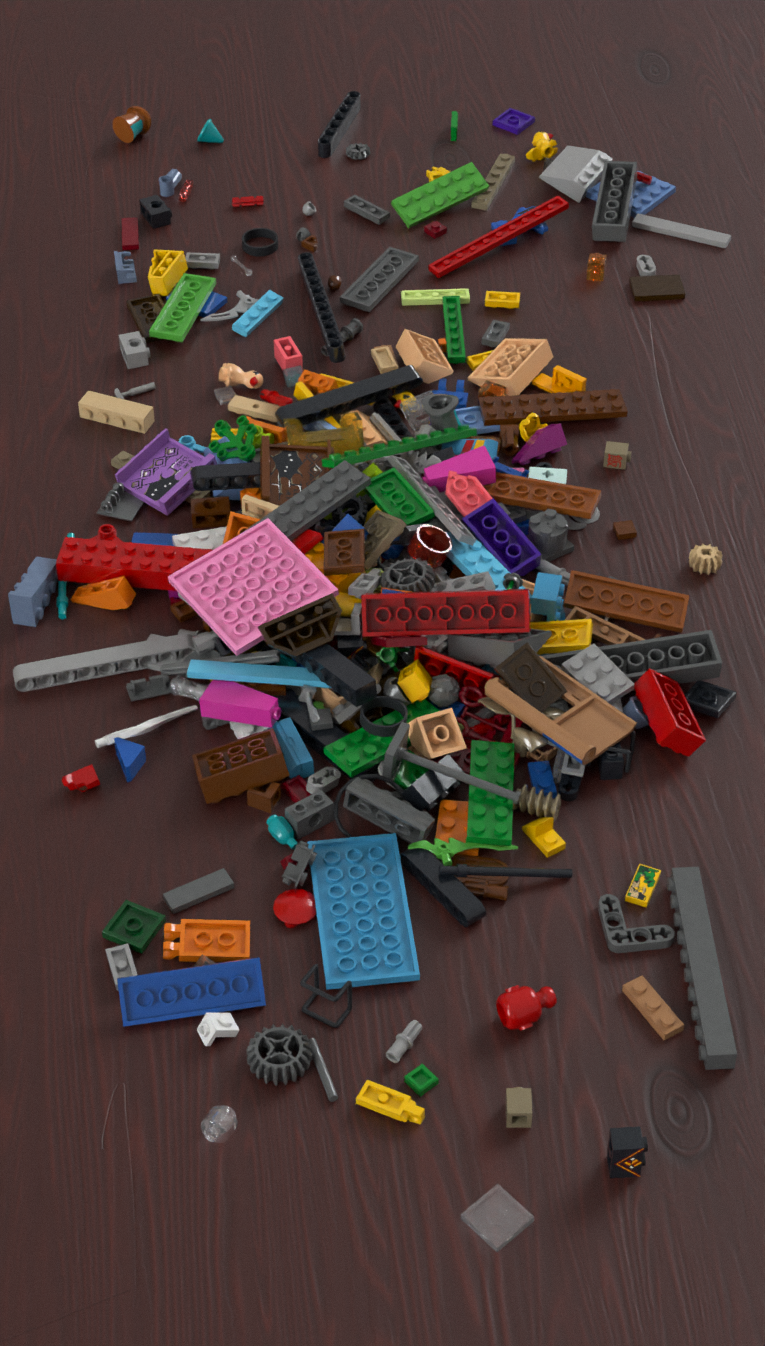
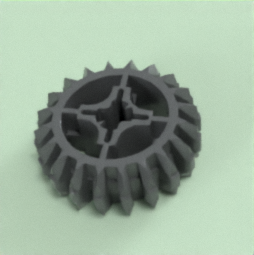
[380,557,435,592]
[246,1023,312,1086]

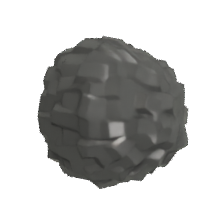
[429,674,461,708]

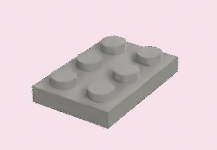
[561,643,635,704]

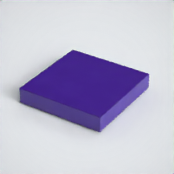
[492,108,535,135]

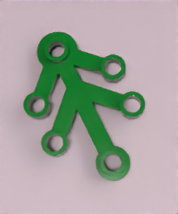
[208,415,258,462]

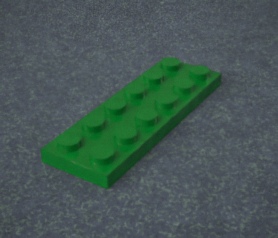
[324,699,439,777]
[466,740,515,846]

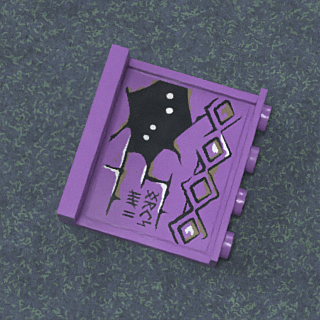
[115,428,217,516]

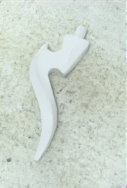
[95,705,198,748]

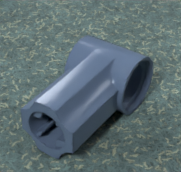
[159,169,182,197]

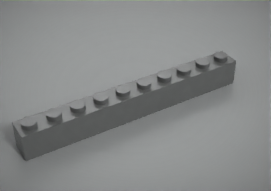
[667,867,737,1070]

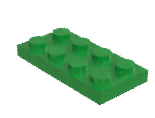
[363,467,435,526]

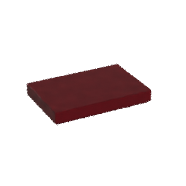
[371,635,428,648]

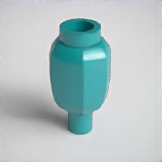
[266,814,298,850]

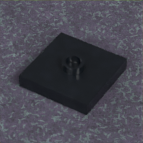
[685,680,737,719]

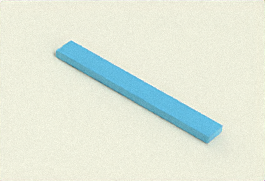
[187,659,331,688]

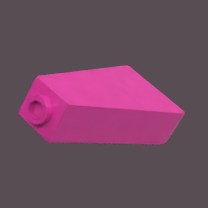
[421,446,496,493]
[199,680,281,728]

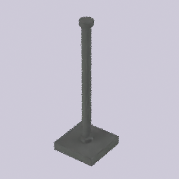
[382,722,522,804]

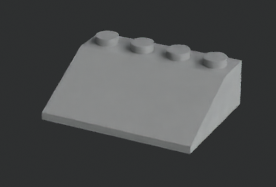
[539,145,613,203]

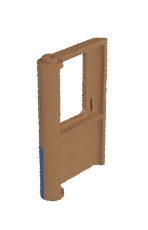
[484,655,637,765]

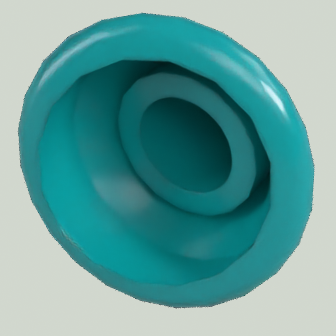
[197,119,224,143]

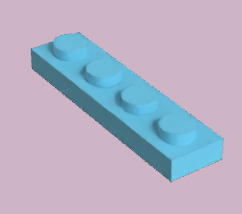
[232,290,284,337]

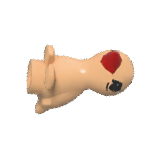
[219,363,263,389]

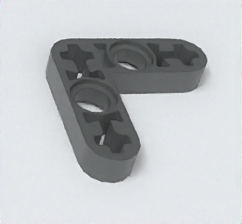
[598,894,674,953]

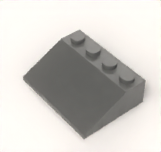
[448,629,552,668]

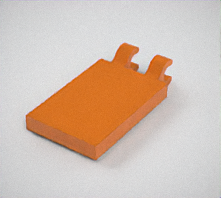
[163,919,250,962]

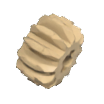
[689,543,722,575]

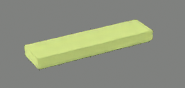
[401,289,470,306]

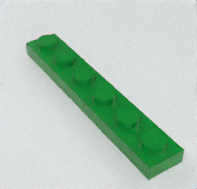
[442,296,466,364]

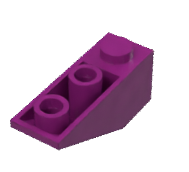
[511,423,567,465]

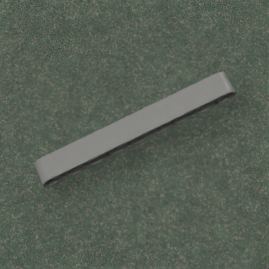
[13,634,196,692]

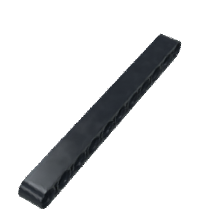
[298,252,346,363]

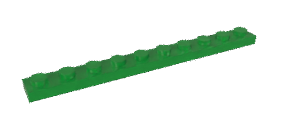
[322,424,477,468]

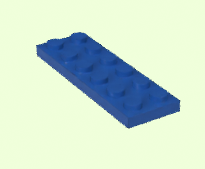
[117,957,266,1027]

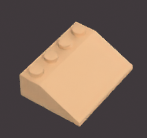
[468,338,553,396]

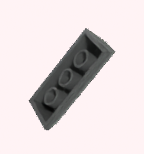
[343,777,435,844]

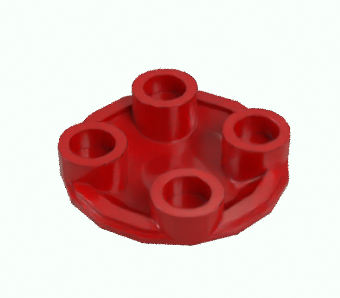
[273,889,317,928]

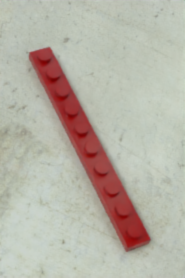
[428,195,569,278]

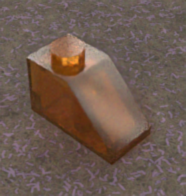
[586,253,608,281]

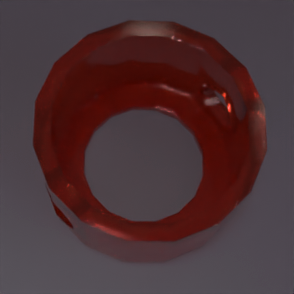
[407,524,453,568]

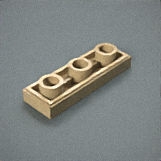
[228,395,282,422]

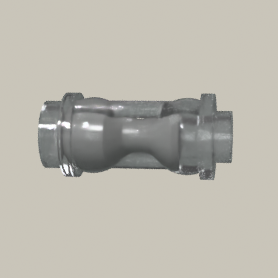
[170,675,209,701]

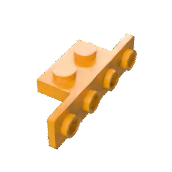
[532,365,587,393]

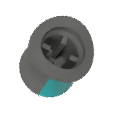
[422,394,461,432]

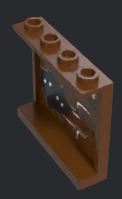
[260,436,334,506]

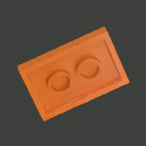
[434,800,479,856]

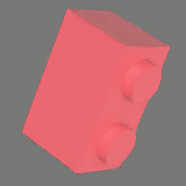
[274,336,303,377]

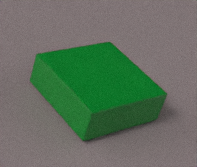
[404,1064,439,1097]

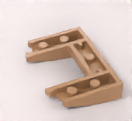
[565,606,645,645]

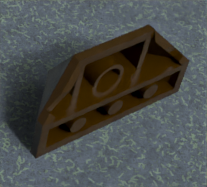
[258,593,342,658]

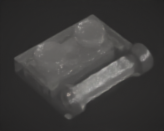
[399,390,433,432]

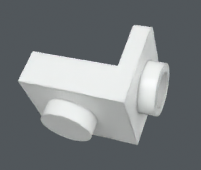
[420,634,448,653]
[197,1013,239,1046]

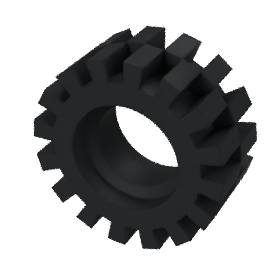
[332,495,368,525]

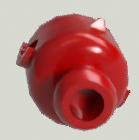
[496,985,557,1031]

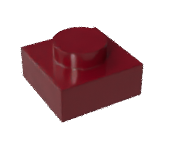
[424,221,447,239]

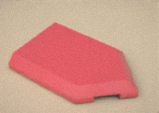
[445,470,493,517]

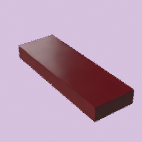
[121,217,139,250]

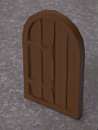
[452,854,509,886]

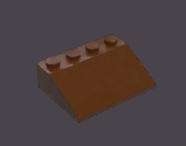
[192,728,290,804]

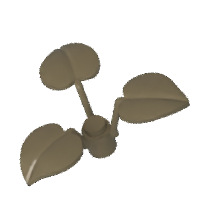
[478,697,565,757]

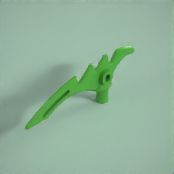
[408,838,518,866]

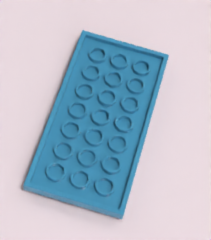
[307,833,420,990]

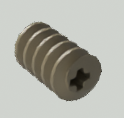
[513,784,561,822]

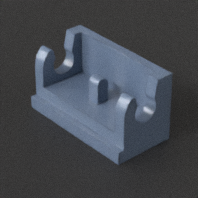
[114,251,137,284]

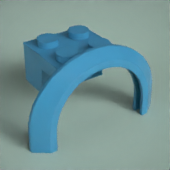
[531,572,565,621]

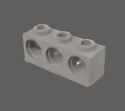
[431,571,496,592]

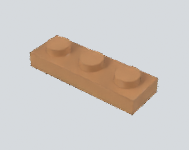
[622,975,684,1040]

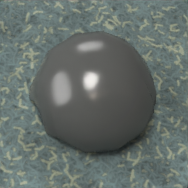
[383,677,411,706]

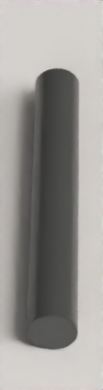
[308,1038,338,1102]

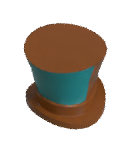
[113,106,151,143]

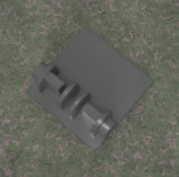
[97,482,144,522]

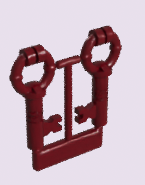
[456,686,523,743]

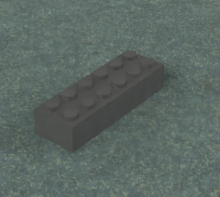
[592,161,637,242]

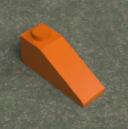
[71,576,136,610]

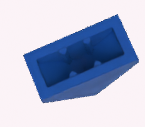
[114,737,146,782]

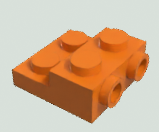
[298,369,338,396]

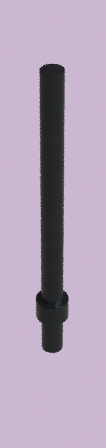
[438,864,573,878]

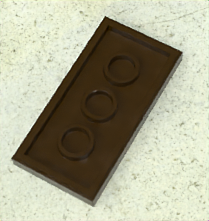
[126,294,165,343]

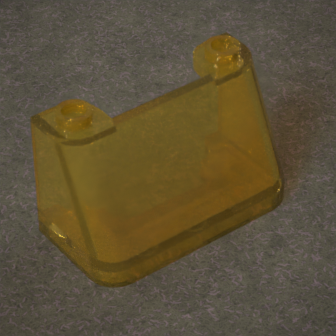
[283,412,364,455]

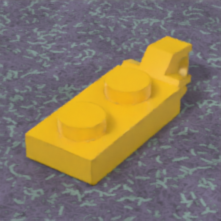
[356,1080,425,1125]

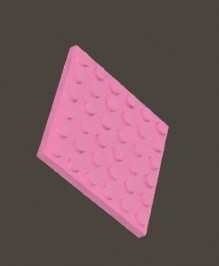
[168,518,339,656]

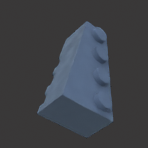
[8,557,58,627]

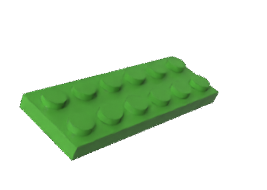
[391,162,489,229]
[149,273,216,342]

